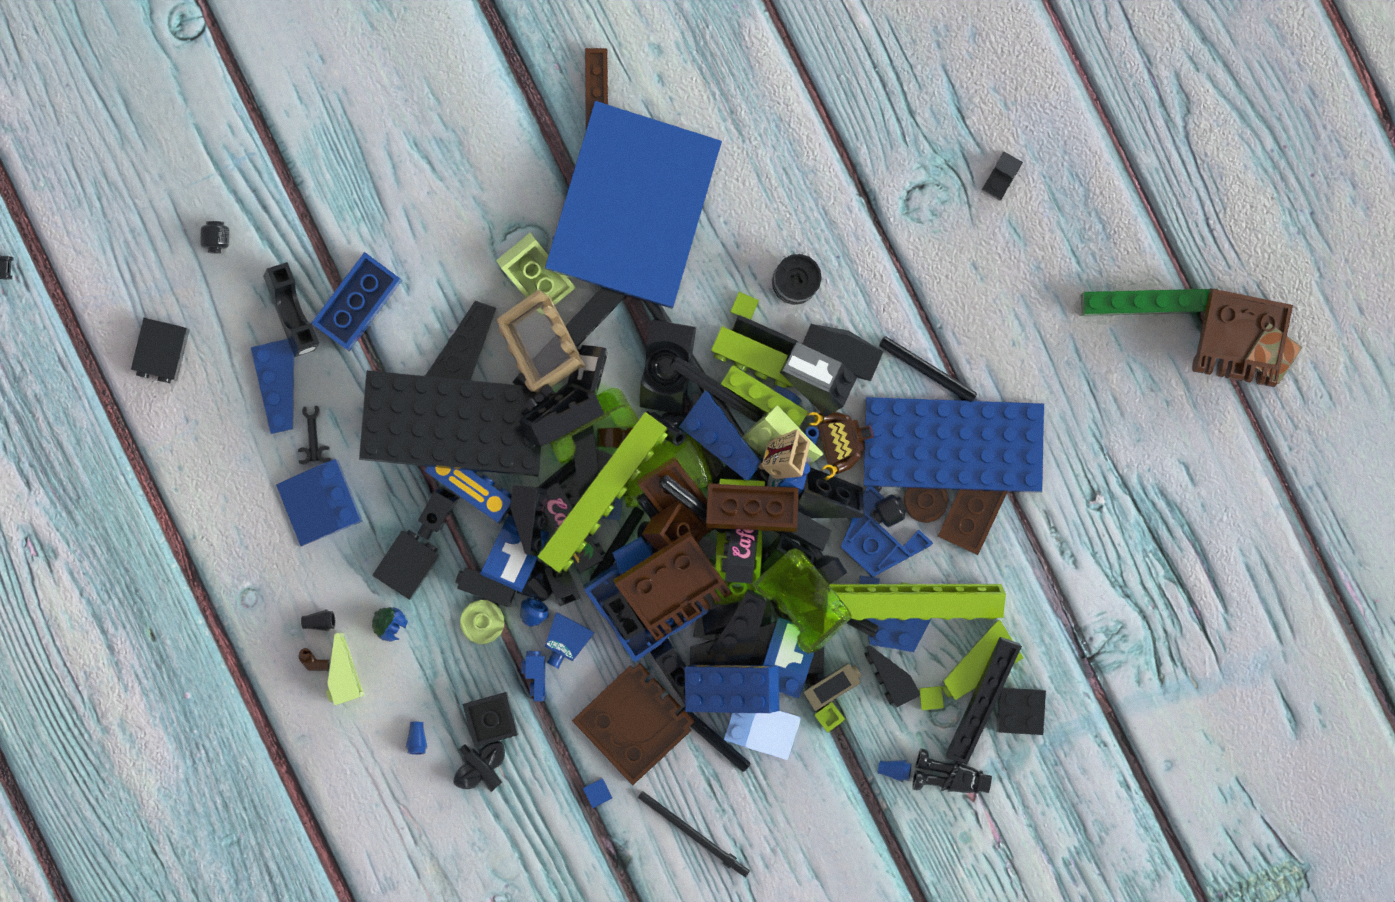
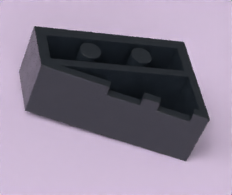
[519,382,604,447]

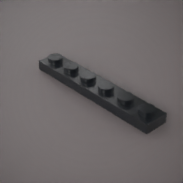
[945,637,1022,765]

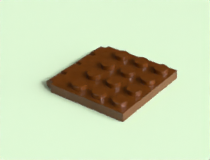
[572,663,695,786]

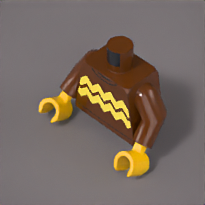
[806,411,874,480]

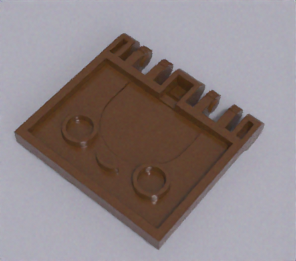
[1192,288,1293,387]
[613,532,733,641]

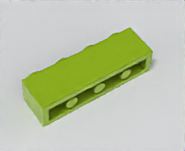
[711,326,793,389]
[721,365,808,427]

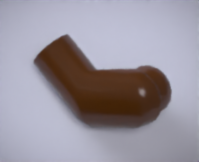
[298,648,329,671]

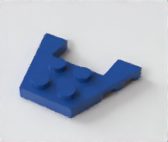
[839,487,933,578]
[859,575,932,652]

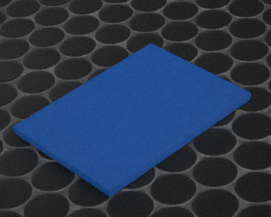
[545,101,722,309]

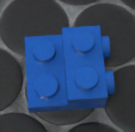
[521,651,546,701]

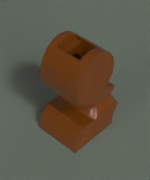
[597,427,633,448]

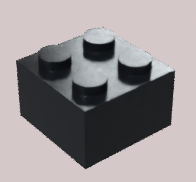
[996,687,1046,735]
[462,692,519,747]

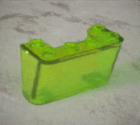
[752,549,852,654]

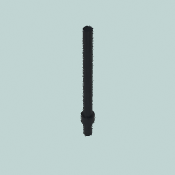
[637,791,750,877]

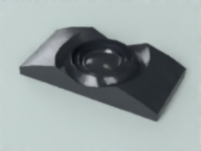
[640,319,696,415]

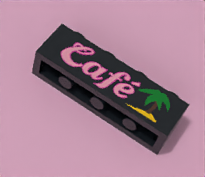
[544,483,605,573]
[721,529,759,584]

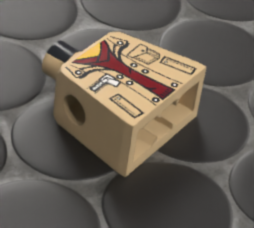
[758,429,810,479]

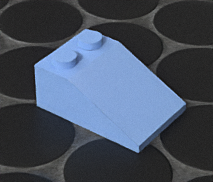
[724,710,801,760]

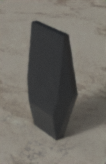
[802,324,883,381]

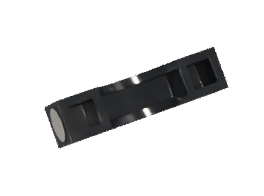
[263,262,319,357]

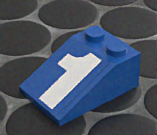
[481,515,549,592]
[761,617,821,699]

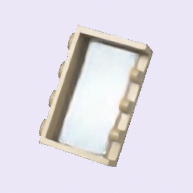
[496,290,586,394]

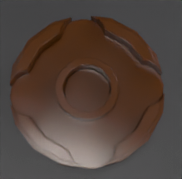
[904,488,948,523]

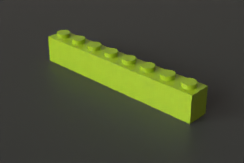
[537,412,668,573]
[824,584,1006,620]

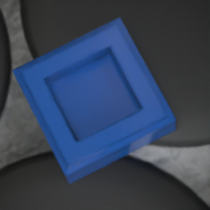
[583,778,612,808]

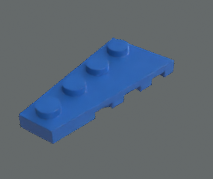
[251,339,294,434]
[679,391,762,480]

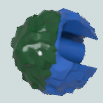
[372,607,408,642]

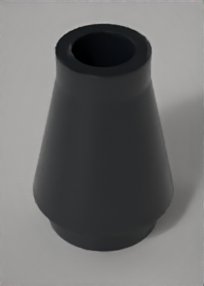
[301,609,335,631]

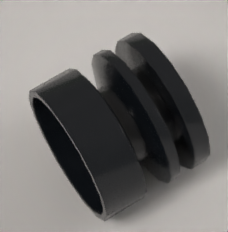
[772,254,822,305]

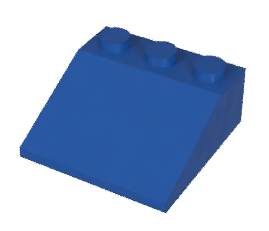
[276,459,363,546]

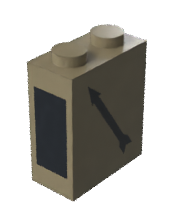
[802,663,862,711]

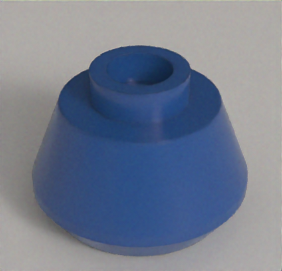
[520,598,549,627]

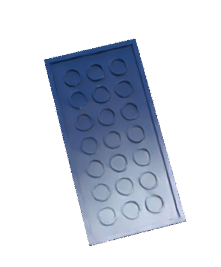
[863,397,1044,493]

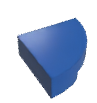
[774,385,802,406]

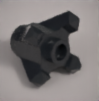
[517,561,553,602]

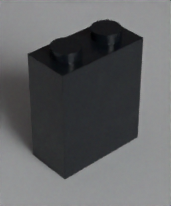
[131,317,190,384]
[372,530,440,600]
[455,568,516,607]

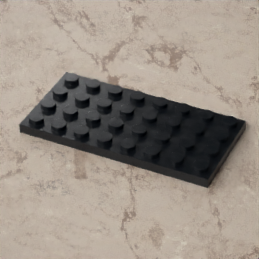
[359,370,541,477]

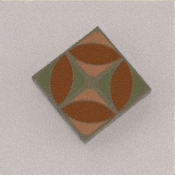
[1245,323,1302,384]

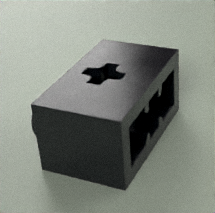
[602,590,646,640]

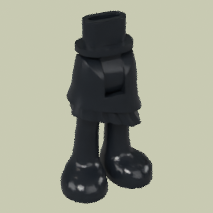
[912,748,992,794]

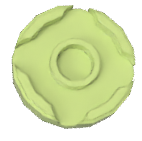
[460,600,504,644]

